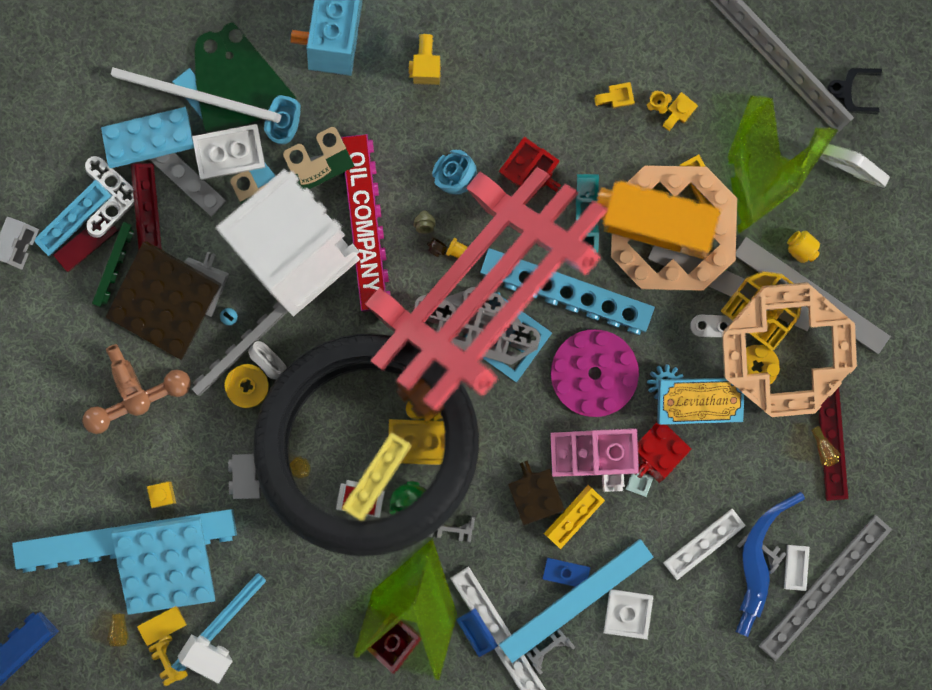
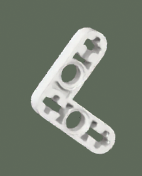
[85,156,134,238]

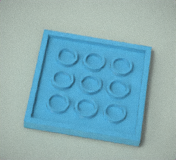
[111,517,215,615]

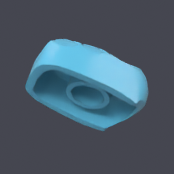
[264,95,301,145]

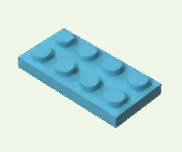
[101,107,194,169]

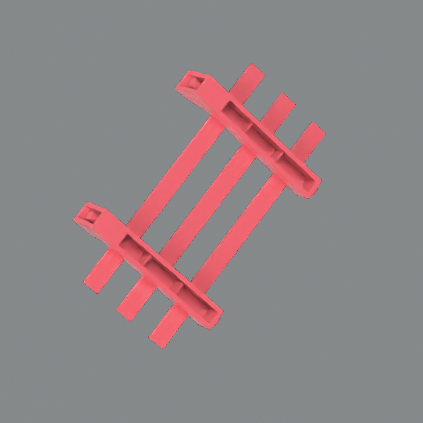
[365,167,607,410]

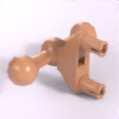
[82,344,191,434]

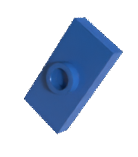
[543,558,590,587]

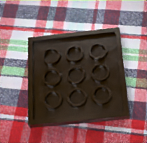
[106,241,222,360]

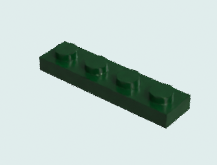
[92,222,134,307]

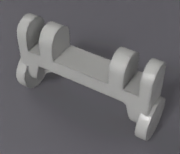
[429,516,475,543]
[737,532,786,574]
[526,629,575,675]

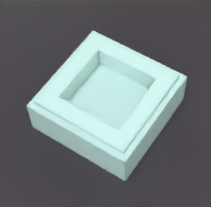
[626,471,653,497]

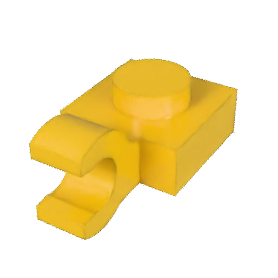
[594,82,635,109]
[663,92,698,131]

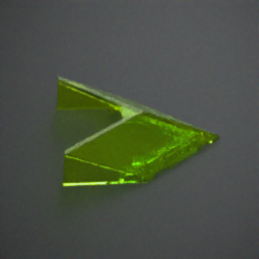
[728,95,838,233]
[353,538,457,680]

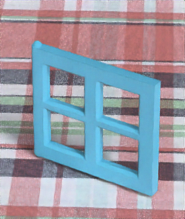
[464,292,552,383]

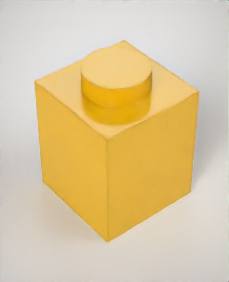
[147,482,176,508]

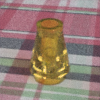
[107,614,129,646]

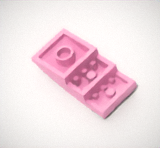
[551,429,639,477]

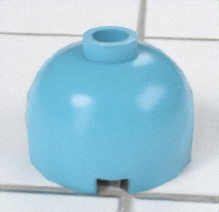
[432,150,477,194]

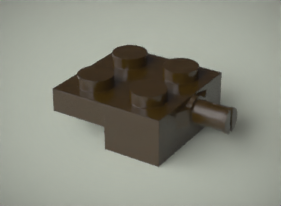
[508,460,565,526]

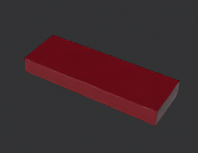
[53,216,118,272]

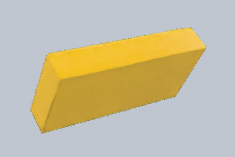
[137,606,187,646]

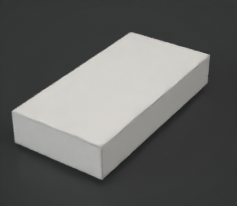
[784,545,810,591]

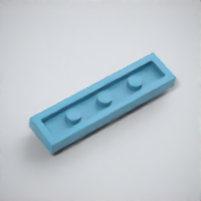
[34,180,112,256]

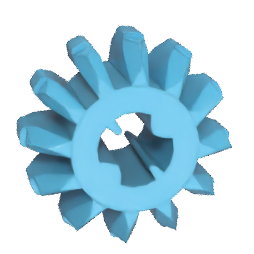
[647,365,683,399]

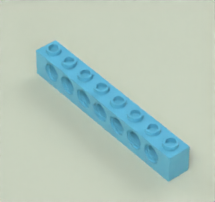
[480,248,655,335]

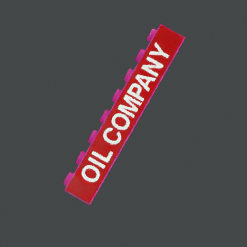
[341,134,391,312]

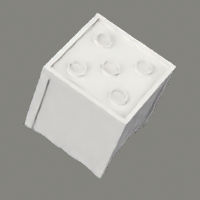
[216,169,360,317]

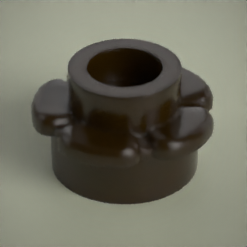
[427,238,448,257]

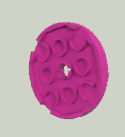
[551,329,639,417]

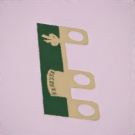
[231,127,355,205]

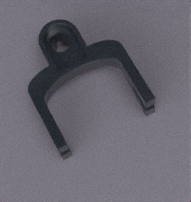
[827,68,882,115]

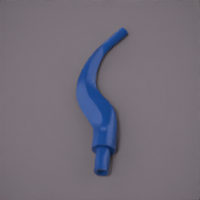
[735,492,805,637]

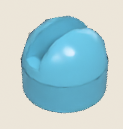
[220,308,238,326]

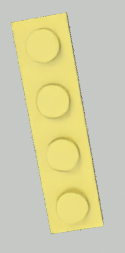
[342,433,411,522]

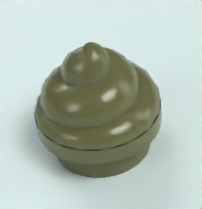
[414,210,436,234]

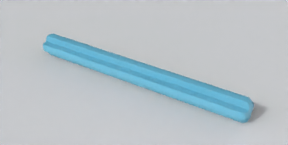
[172,573,266,671]

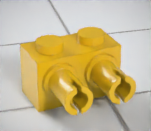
[409,34,441,85]

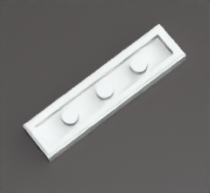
[663,509,746,580]

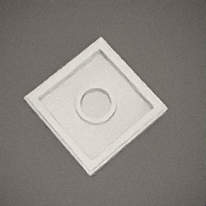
[603,589,653,639]

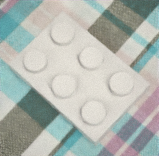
[192,124,266,180]

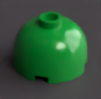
[389,481,427,515]

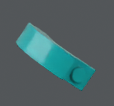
[575,174,599,253]

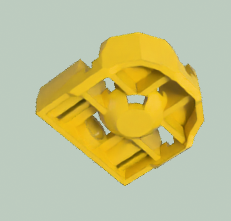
[721,271,801,351]

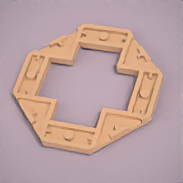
[611,166,737,291]
[722,282,857,417]

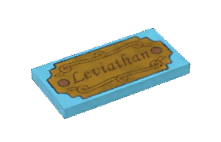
[657,378,744,425]

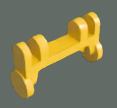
[149,635,188,686]

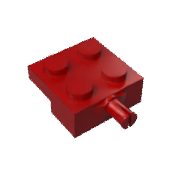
[499,136,562,198]
[635,422,692,483]

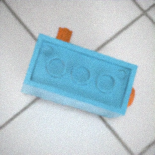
[290,0,363,76]

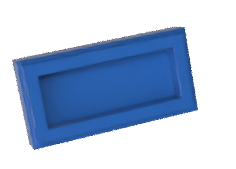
[456,608,498,657]

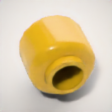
[787,231,820,263]

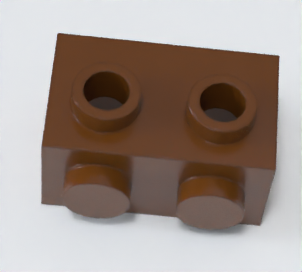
[396,377,444,422]

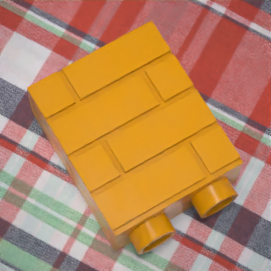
[597,181,721,260]

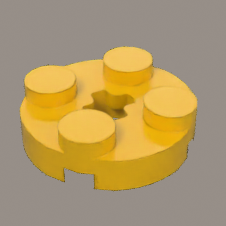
[746,345,780,384]
[225,364,269,408]

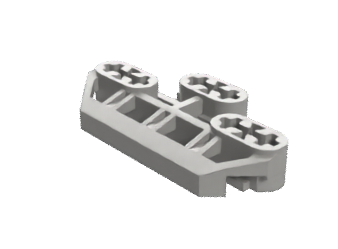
[413,287,541,365]

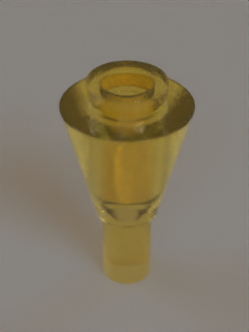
[811,426,841,467]

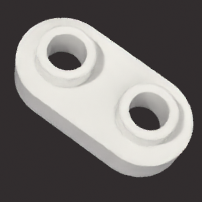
[690,315,732,338]
[248,341,286,380]

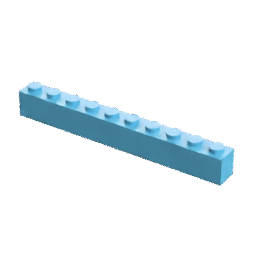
[12,509,237,573]

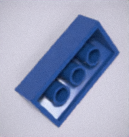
[0,612,59,686]

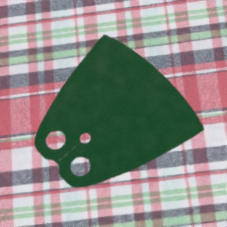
[195,22,297,133]

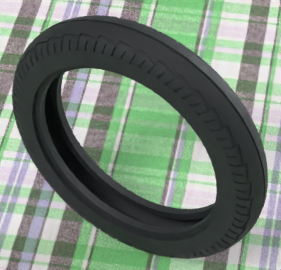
[254,334,479,556]

